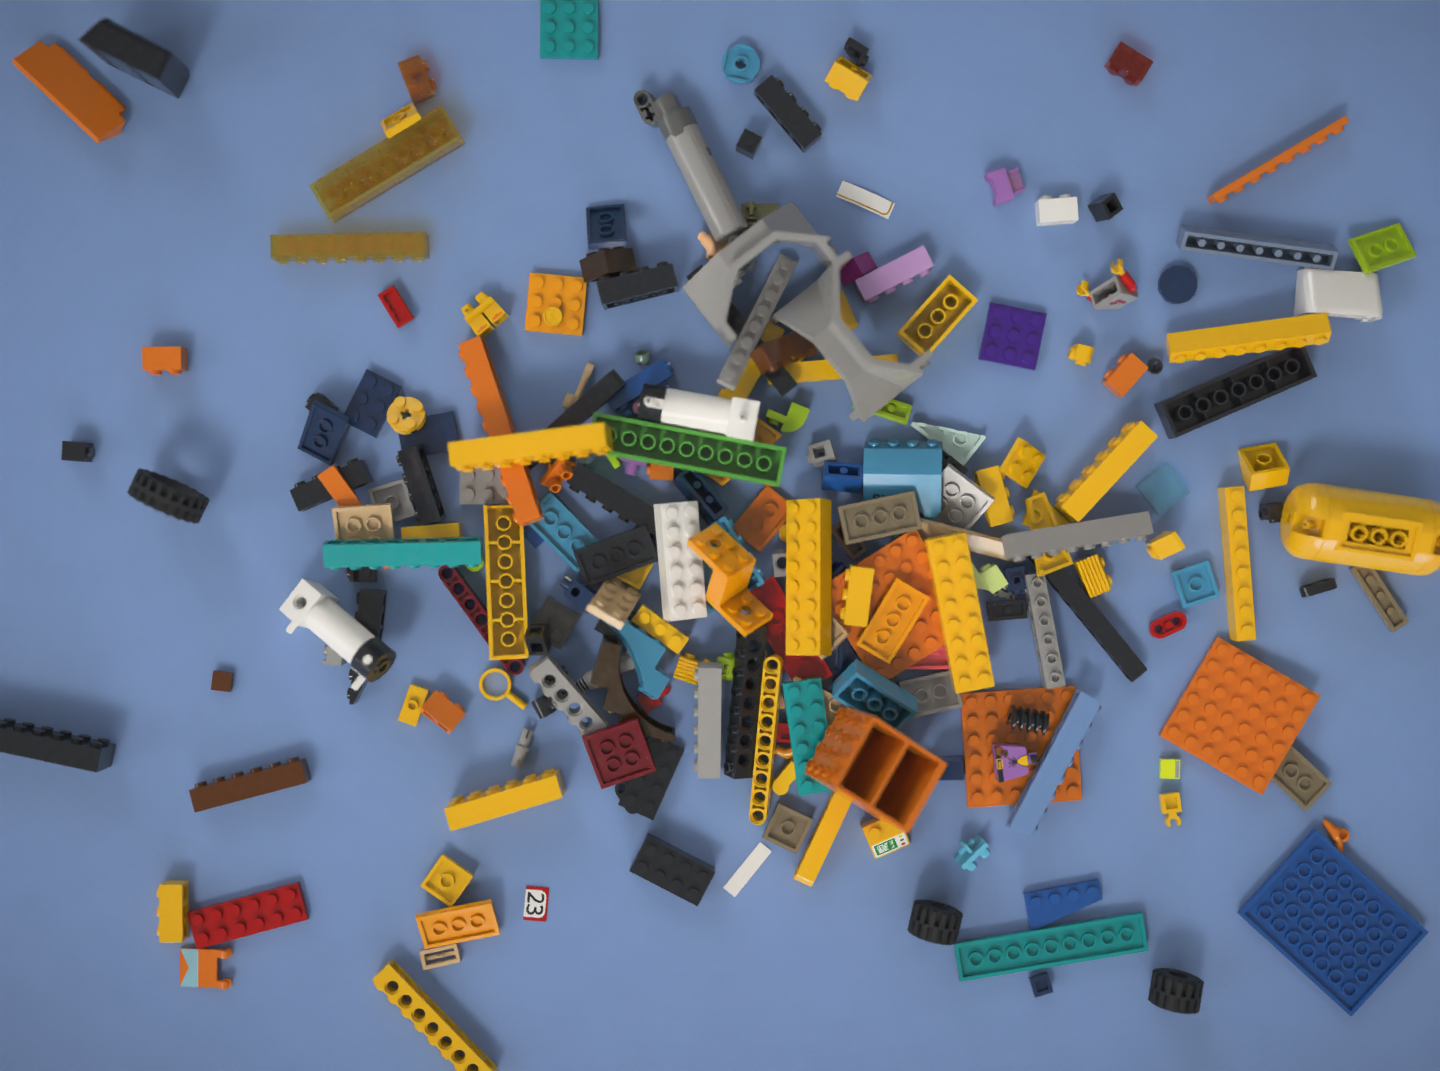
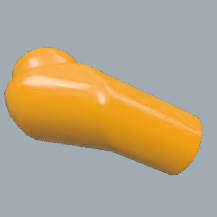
[775,745,793,760]

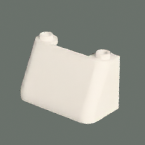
[1294,267,1383,322]

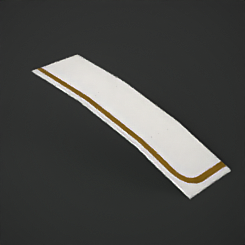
[836,181,895,219]

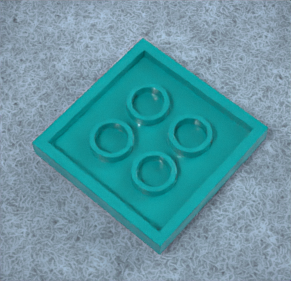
[540,0,599,60]

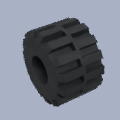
[907,899,963,945]
[1148,968,1204,1014]

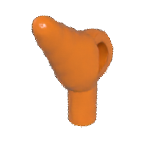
[1323,819,1350,853]

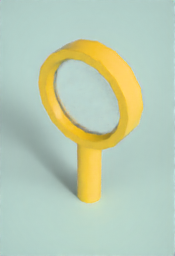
[479,668,528,710]

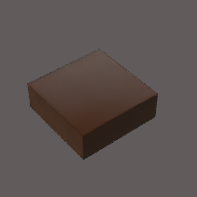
[211,670,234,692]

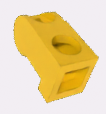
[772,759,795,795]

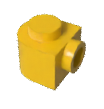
[1068,343,1095,367]

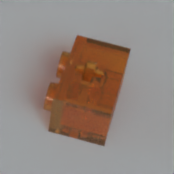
[398,55,437,104]

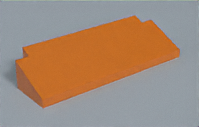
[12,41,126,143]

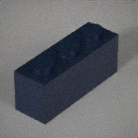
[673,470,729,526]

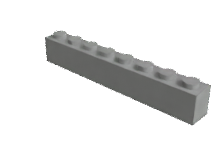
[1001,511,1154,562]

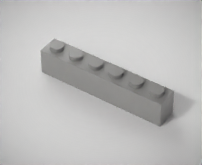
[694,662,722,779]

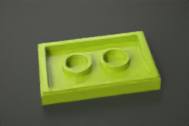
[1348,223,1417,275]

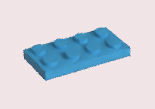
[529,492,599,573]

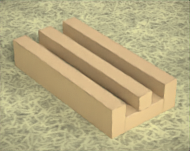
[419,943,462,970]

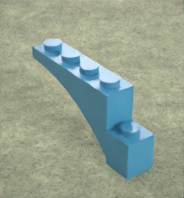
[603,619,670,699]

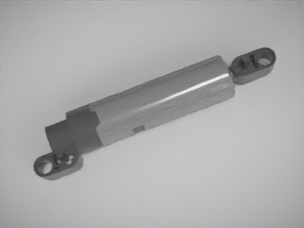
[633,90,757,272]

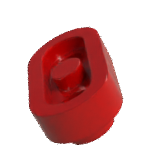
[1148,611,1187,639]

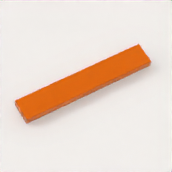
[317,464,389,570]

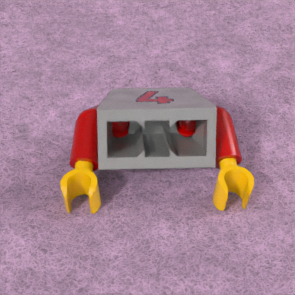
[1076,258,1138,310]

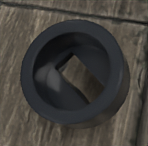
[1147,358,1163,374]

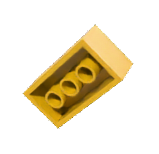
[895,274,978,357]

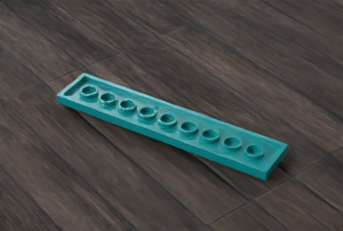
[953,911,1149,982]

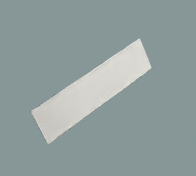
[723,842,772,897]

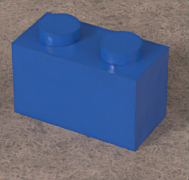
[821,461,863,493]

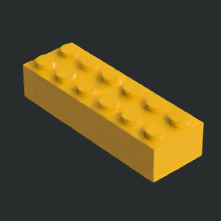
[1053,421,1158,522]
[444,768,566,831]

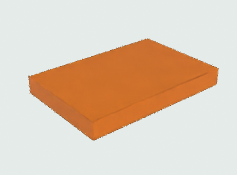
[733,485,786,552]

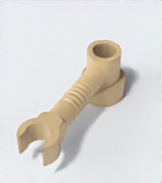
[562,362,594,409]

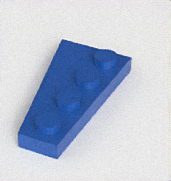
[1023,879,1103,930]

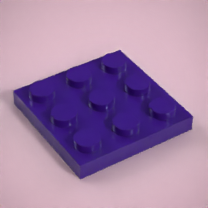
[978,302,1047,371]

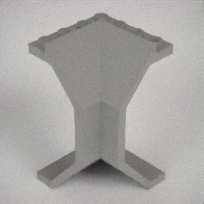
[683,202,838,350]
[770,250,934,423]

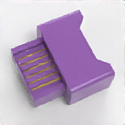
[984,167,1025,207]

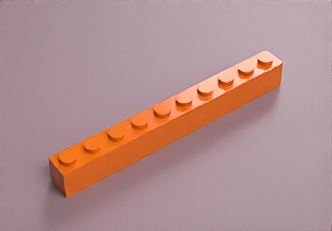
[458,336,545,527]

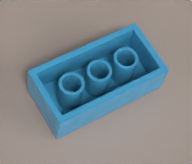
[832,659,918,731]

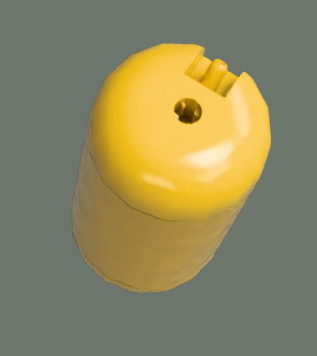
[1279,483,1440,576]

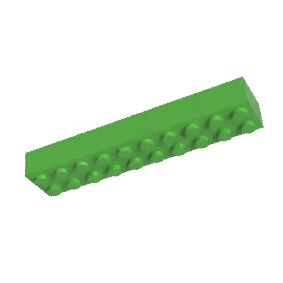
[592,412,787,488]

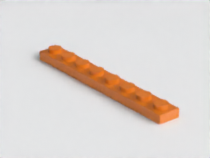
[1207,115,1349,204]

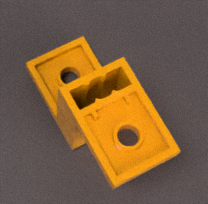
[687,523,773,637]

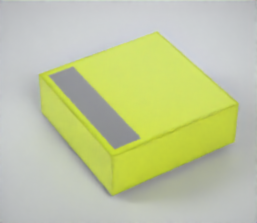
[1159,758,1180,779]

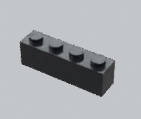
[754,75,822,153]
[290,458,374,512]

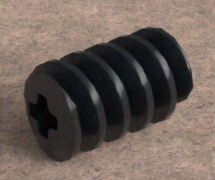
[1006,705,1049,736]

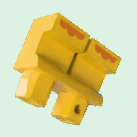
[461,291,509,338]

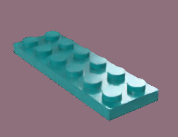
[782,676,832,796]

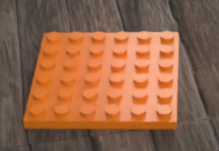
[831,530,944,680]
[1159,637,1320,795]
[960,685,1082,808]

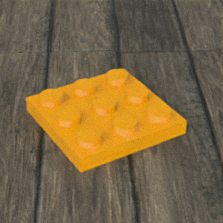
[525,273,587,336]

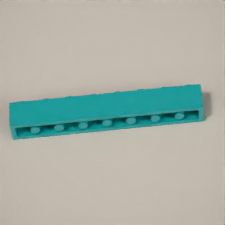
[322,537,483,570]

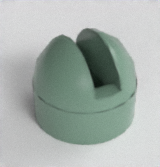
[634,350,650,366]

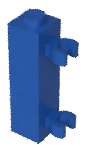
[608,359,674,418]

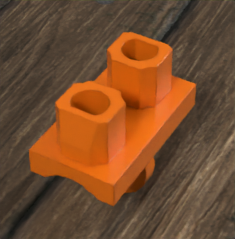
[539,459,576,493]

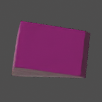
[839,251,877,287]

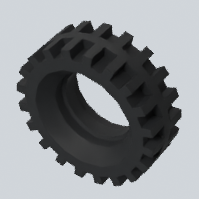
[127,468,210,524]

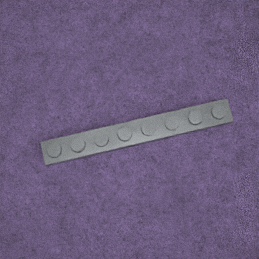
[716,253,797,391]

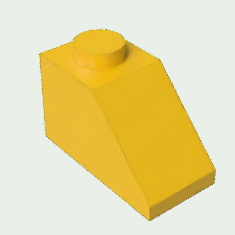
[1145,531,1186,560]

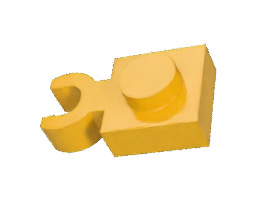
[1159,791,1182,827]

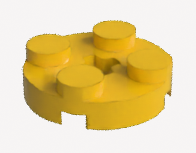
[387,396,427,435]

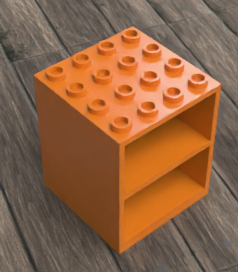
[804,706,948,833]

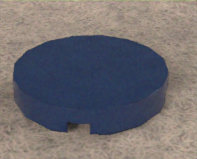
[1158,266,1197,304]

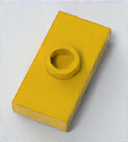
[398,684,429,727]

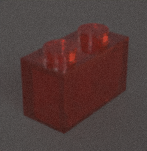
[1104,42,1153,87]

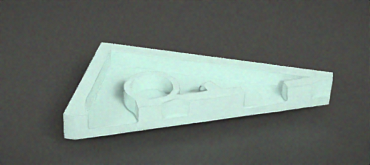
[910,421,986,466]

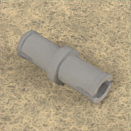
[510,728,534,768]

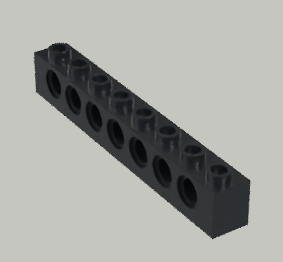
[724,625,768,779]

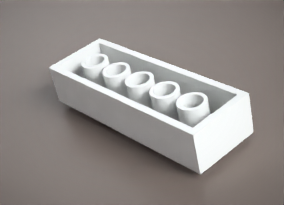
[654,501,707,621]

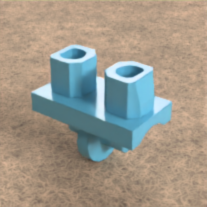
[954,834,991,871]

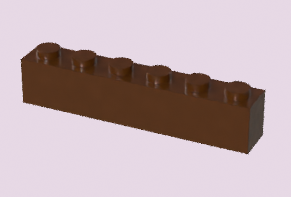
[189,756,312,813]

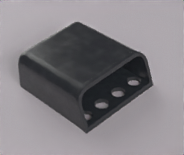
[78,18,190,99]

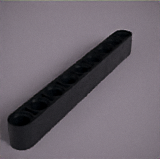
[1027,556,1147,682]

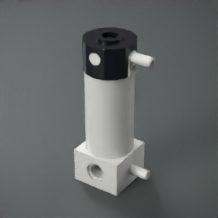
[638,383,760,442]
[279,579,396,691]

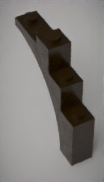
[590,635,675,742]

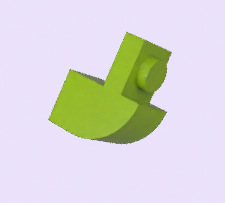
[765,402,810,433]

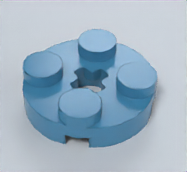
[722,44,760,85]

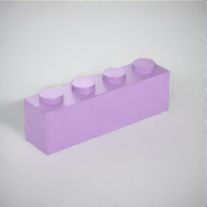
[853,245,934,304]

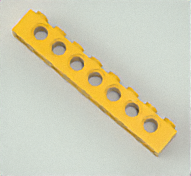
[372,959,498,1071]

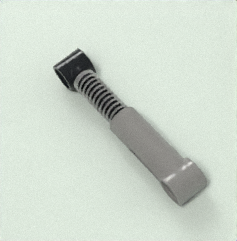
[531,650,635,719]

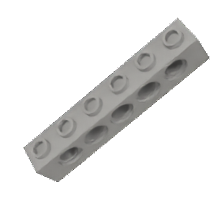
[1024,572,1066,689]
[529,654,611,736]

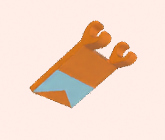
[180,947,232,990]

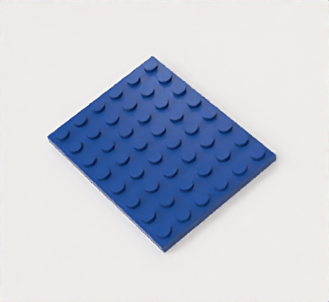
[1237,828,1429,1017]

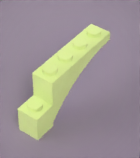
[971,562,1009,594]

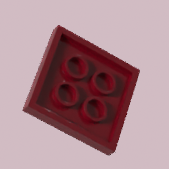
[582,717,656,789]

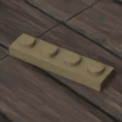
[1348,566,1409,632]

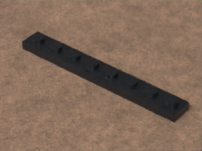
[686,265,797,397]

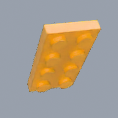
[856,577,930,664]
[415,899,500,949]

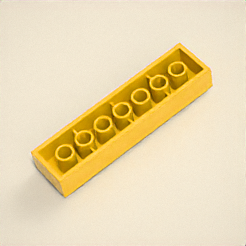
[448,422,614,473]
[786,498,832,656]
[924,531,995,694]

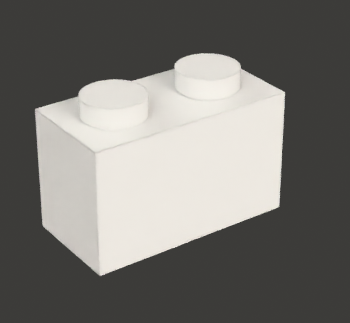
[1035,194,1079,226]

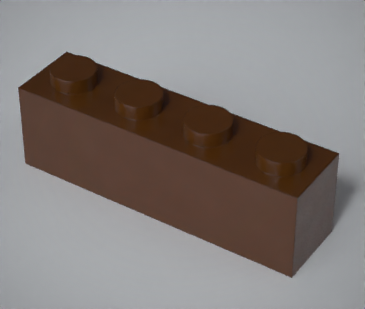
[750,331,819,374]

